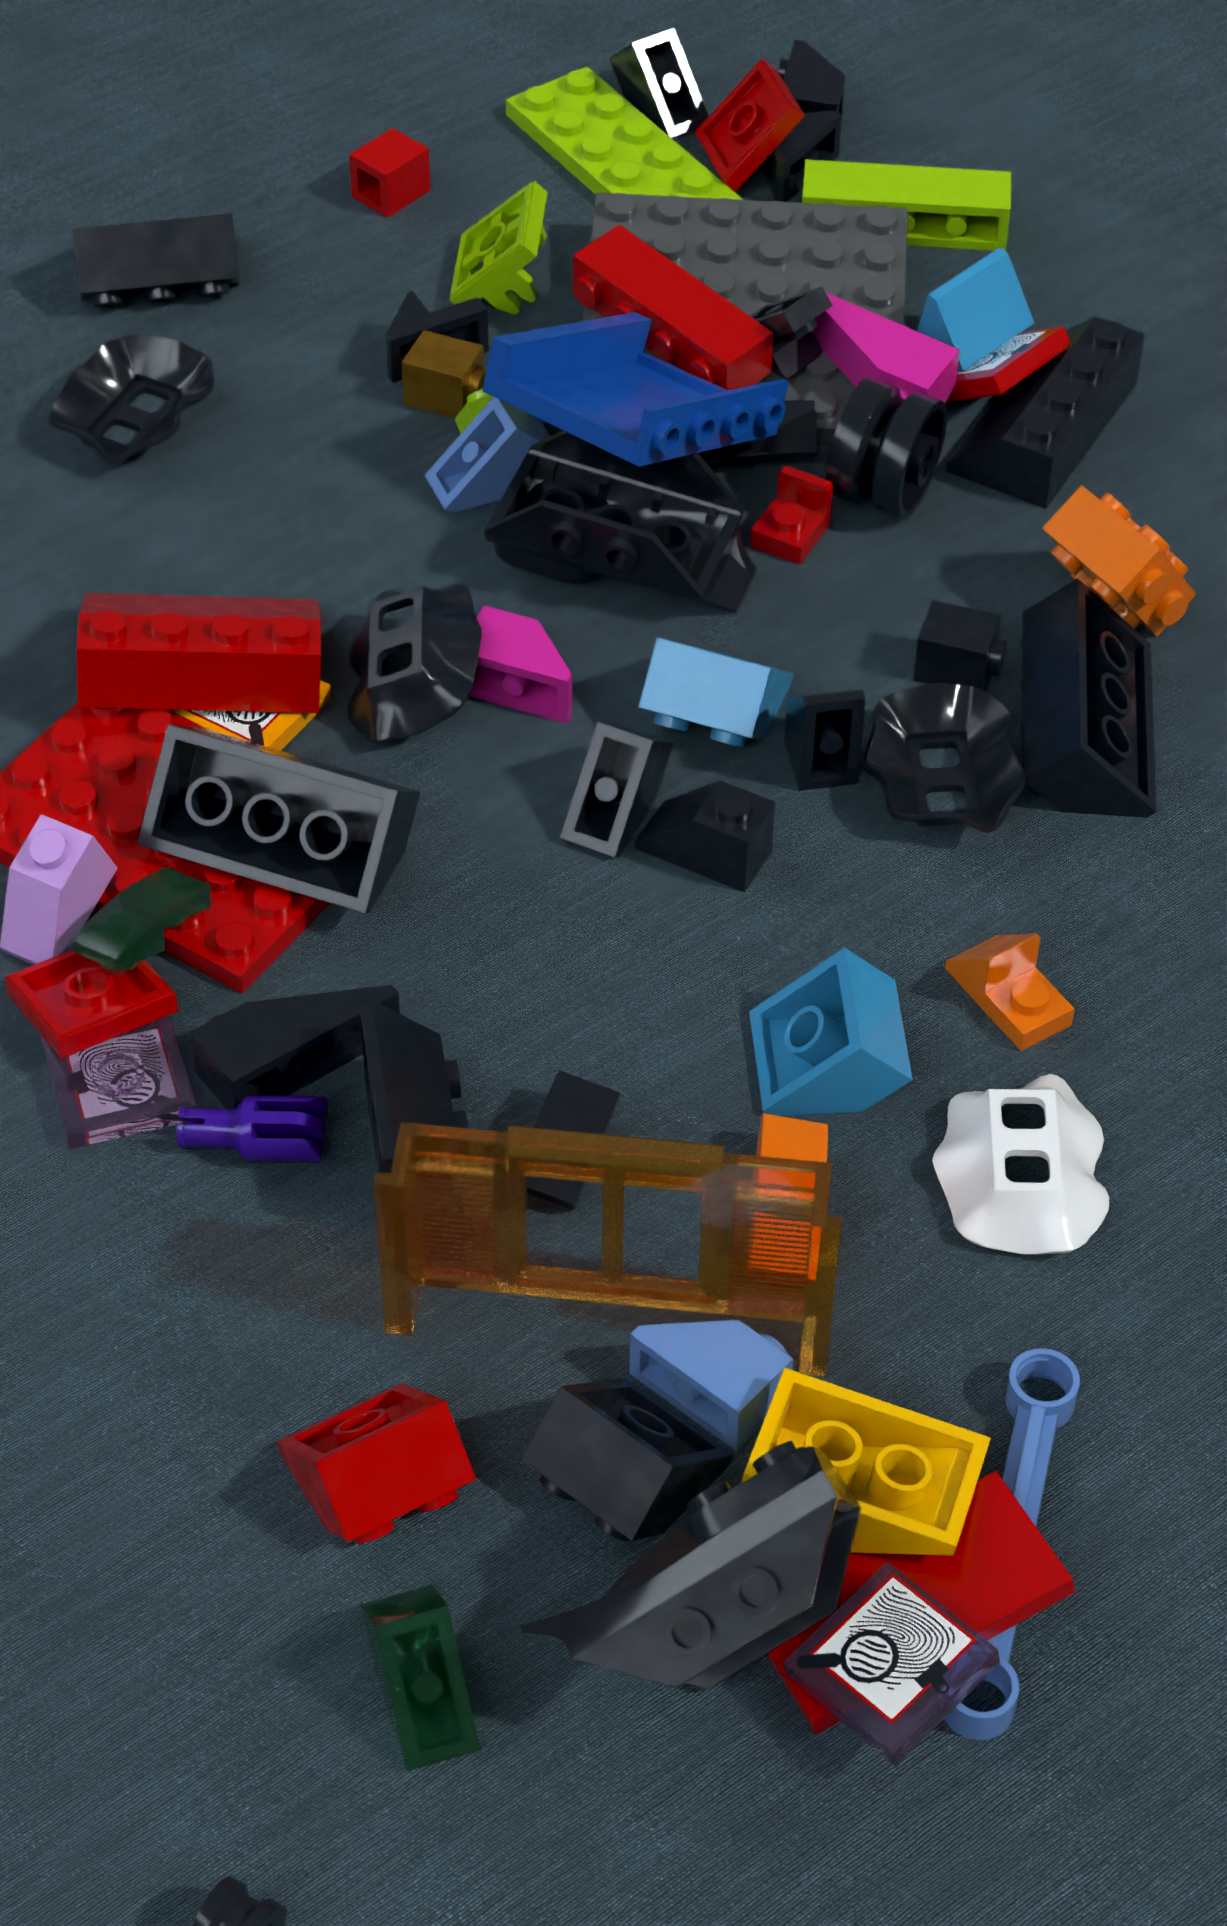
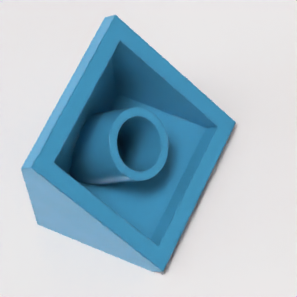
[917,247,1034,372]

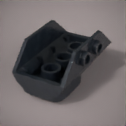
[483,430,756,612]
[521,1441,862,1689]

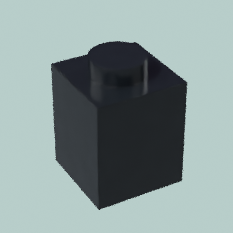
[913,600,1007,690]

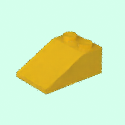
[741,1368,991,1555]

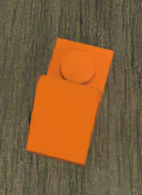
[945,933,1075,1051]

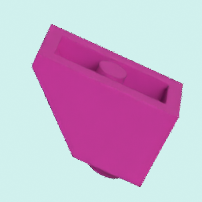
[469,605,572,724]

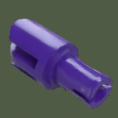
[176,1096,328,1163]

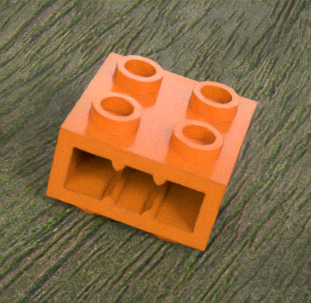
[1042,485,1197,637]

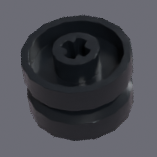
[826,377,948,519]

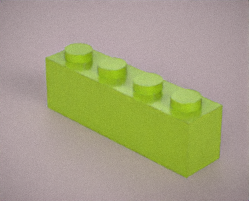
[802,159,1011,251]

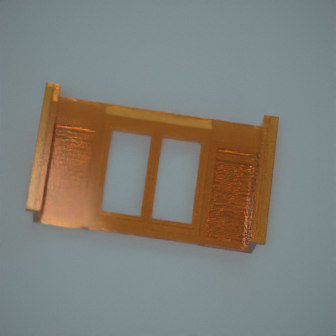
[374,1122,842,1377]

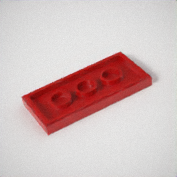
[766,1471,1075,1735]

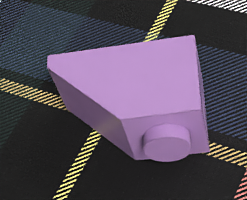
[0,814,118,965]

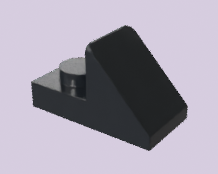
[750,286,833,378]
[386,291,489,383]

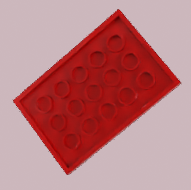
[0,702,330,994]

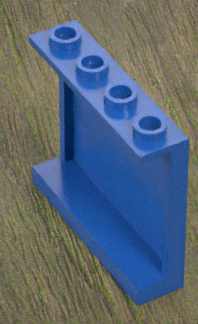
[483,312,789,467]

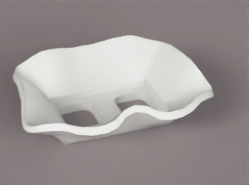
[932,1074,1109,1255]

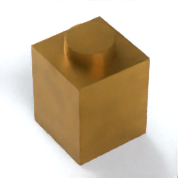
[402,330,486,418]

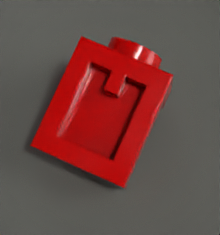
[750,466,833,565]

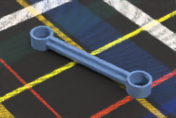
[940,1348,1080,1740]

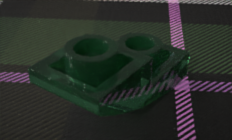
[72,867,211,971]

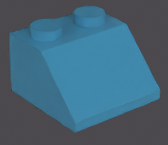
[639,637,794,748]
[749,947,913,1116]

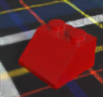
[276,1383,476,1544]

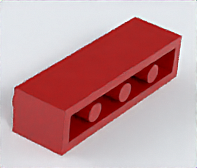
[573,224,773,390]

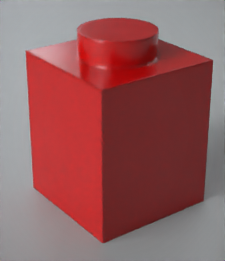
[349,128,431,218]

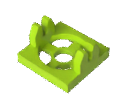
[449,181,548,315]

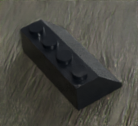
[946,316,1145,509]
[1021,578,1156,818]
[137,724,421,913]

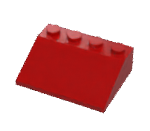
[76,593,321,713]

